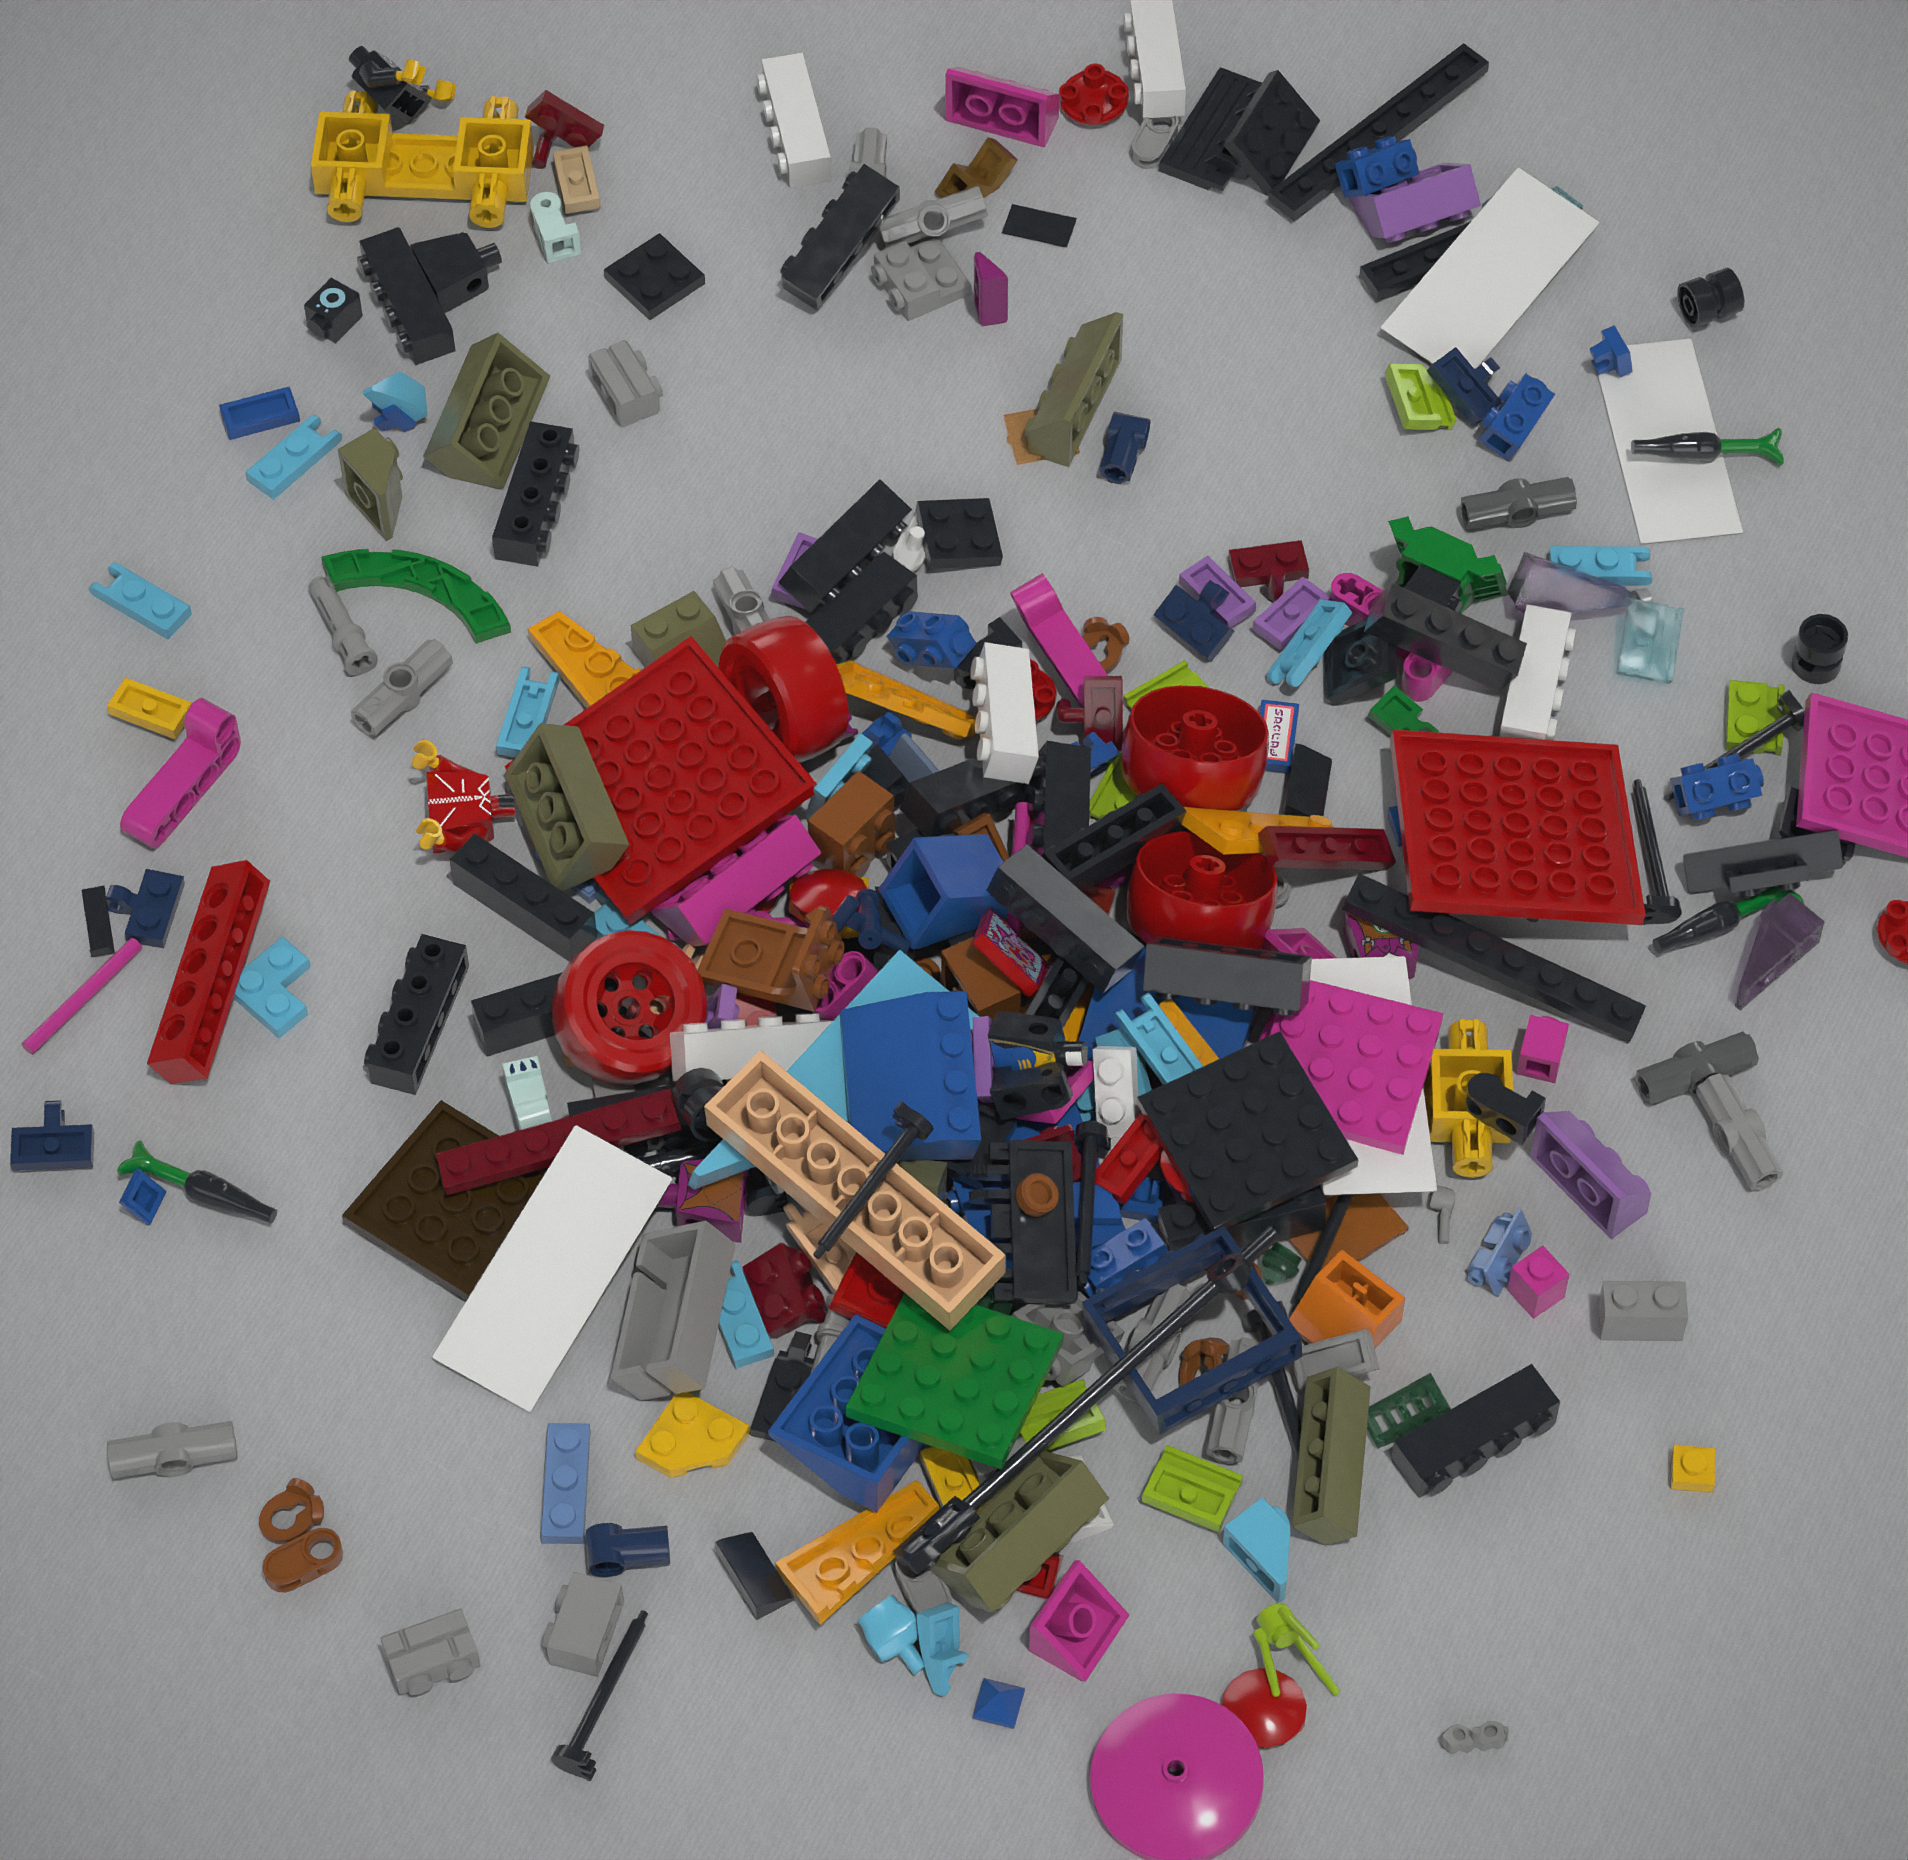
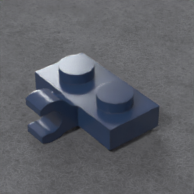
[1426,347,1503,426]
[1153,580,1235,661]
[106,869,185,949]
[10,1100,95,1171]

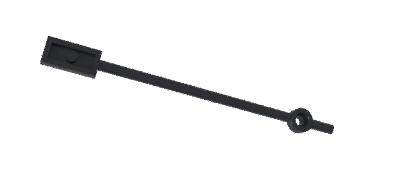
[892,1226,1280,1574]

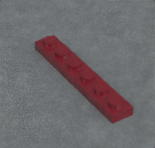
[436,1088,681,1195]

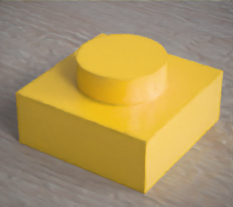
[1671,1444,1716,1493]

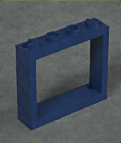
[1082,1226,1302,1435]

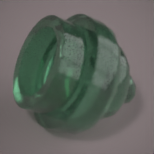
[1261,1242,1302,1285]

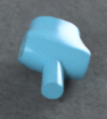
[857,1594,925,1675]

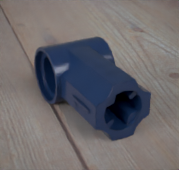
[1100,411,1151,485]
[586,1523,670,1577]

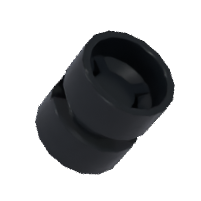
[1677,267,1745,328]
[1792,614,1848,685]
[672,1068,725,1142]

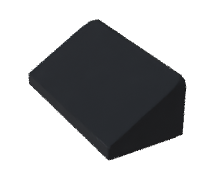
[1284,743,1332,817]
[715,1532,794,1620]

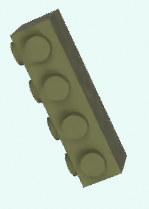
[1292,1367,1371,1546]

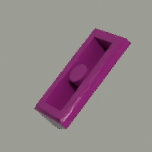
[974,252,1008,327]

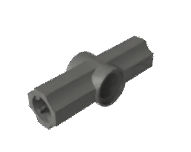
[1460,477,1577,529]
[1635,1031,1759,1104]

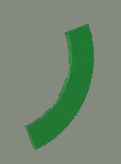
[321,549,511,644]

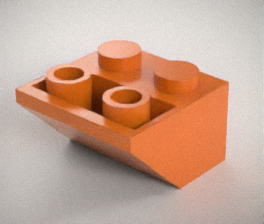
[1289,1250,1405,1348]

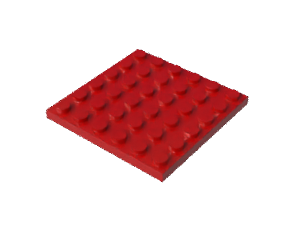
[504,636,817,925]
[1390,730,1646,925]

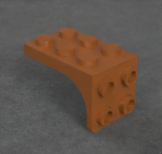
[698,906,844,1011]

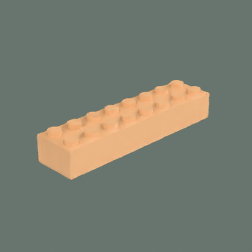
[704,1050,1006,1330]

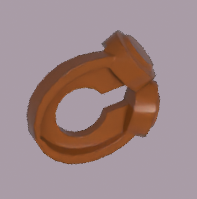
[1082,617,1130,674]
[1180,1337,1230,1386]
[259,1478,324,1544]

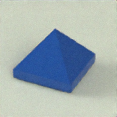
[119,1169,167,1225]
[973,1678,1025,1729]

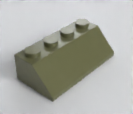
[1024,312,1123,467]
[423,332,550,489]
[505,723,629,891]
[929,1451,1110,1613]

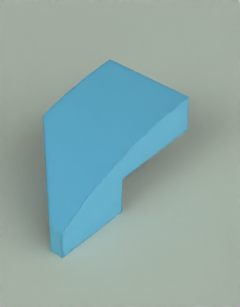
[363,372,427,422]
[917,1602,969,1696]

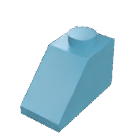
[1223,1497,1290,1603]

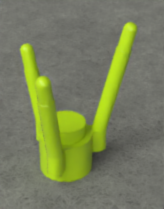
[1253,1603,1340,1697]

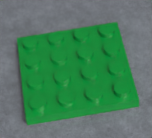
[846,1293,1064,1470]

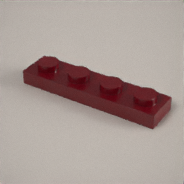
[1258,826,1396,870]

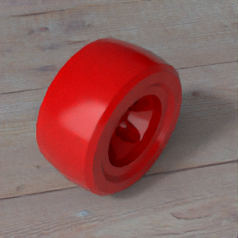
[719,616,849,763]
[1121,685,1269,811]
[1126,831,1278,949]
[552,930,707,1085]

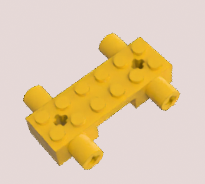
[311,90,534,228]
[1423,1019,1513,1178]

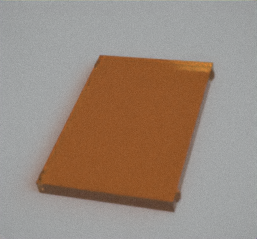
[1286,1193,1409,1270]

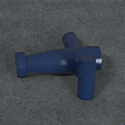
[832,889,911,954]

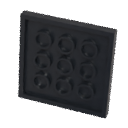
[1137,1031,1358,1232]

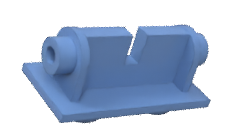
[1467,1208,1532,1297]

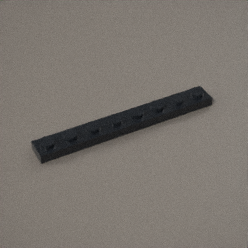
[1268,43,1489,221]
[1342,873,1646,1043]

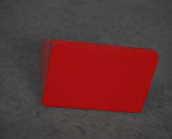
[1016,1553,1064,1599]

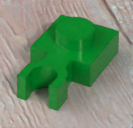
[1367,685,1439,736]

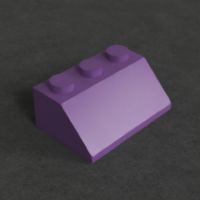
[1349,162,1481,243]
[1530,1111,1652,1239]

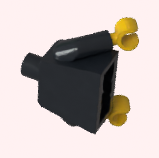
[349,46,456,124]

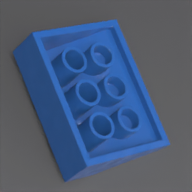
[1079,946,1260,1069]
[839,992,981,1160]
[768,1314,926,1512]

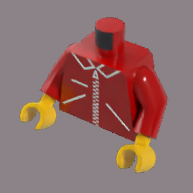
[411,739,516,854]

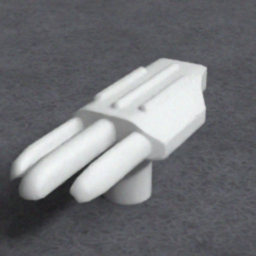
[892,515,926,573]

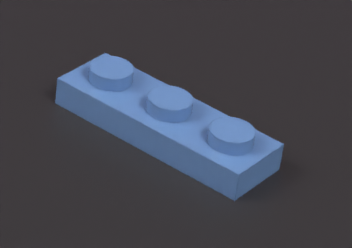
[541,1423,591,1544]

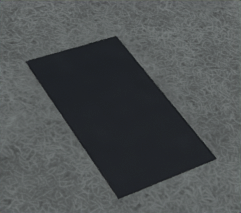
[1002,204,1077,247]

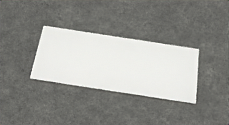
[1381,168,1599,369]
[1598,339,1743,544]
[1310,956,1437,1195]
[433,1126,672,1412]

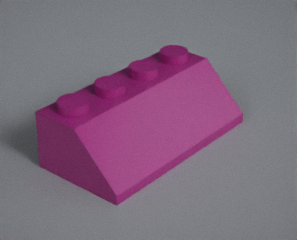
[651,815,822,947]

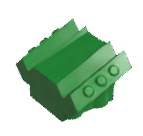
[1388,516,1508,614]

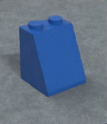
[878,834,1009,949]

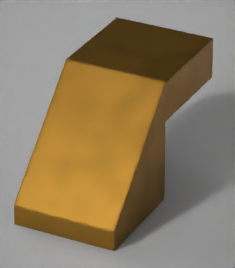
[934,137,1018,199]

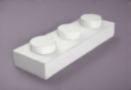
[1093,1046,1140,1164]

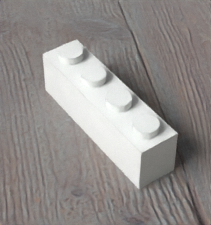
[1124,0,1186,118]
[756,53,831,187]
[1499,605,1576,740]
[971,642,1039,784]
[670,1013,833,1081]

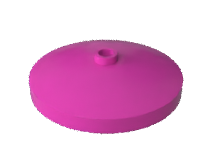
[1090,1693,1264,1860]

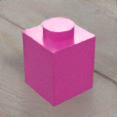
[1517,1015,1569,1083]
[1507,1245,1570,1319]

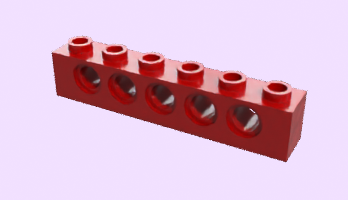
[147,860,270,1084]

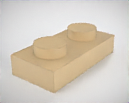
[553,146,601,214]

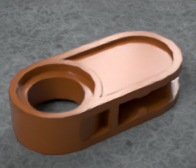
[262,1528,343,1593]

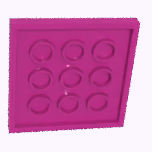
[1796,692,1908,858]
[1269,980,1444,1155]

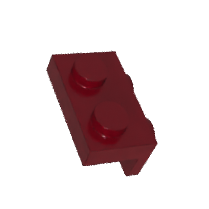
[743,1242,826,1339]

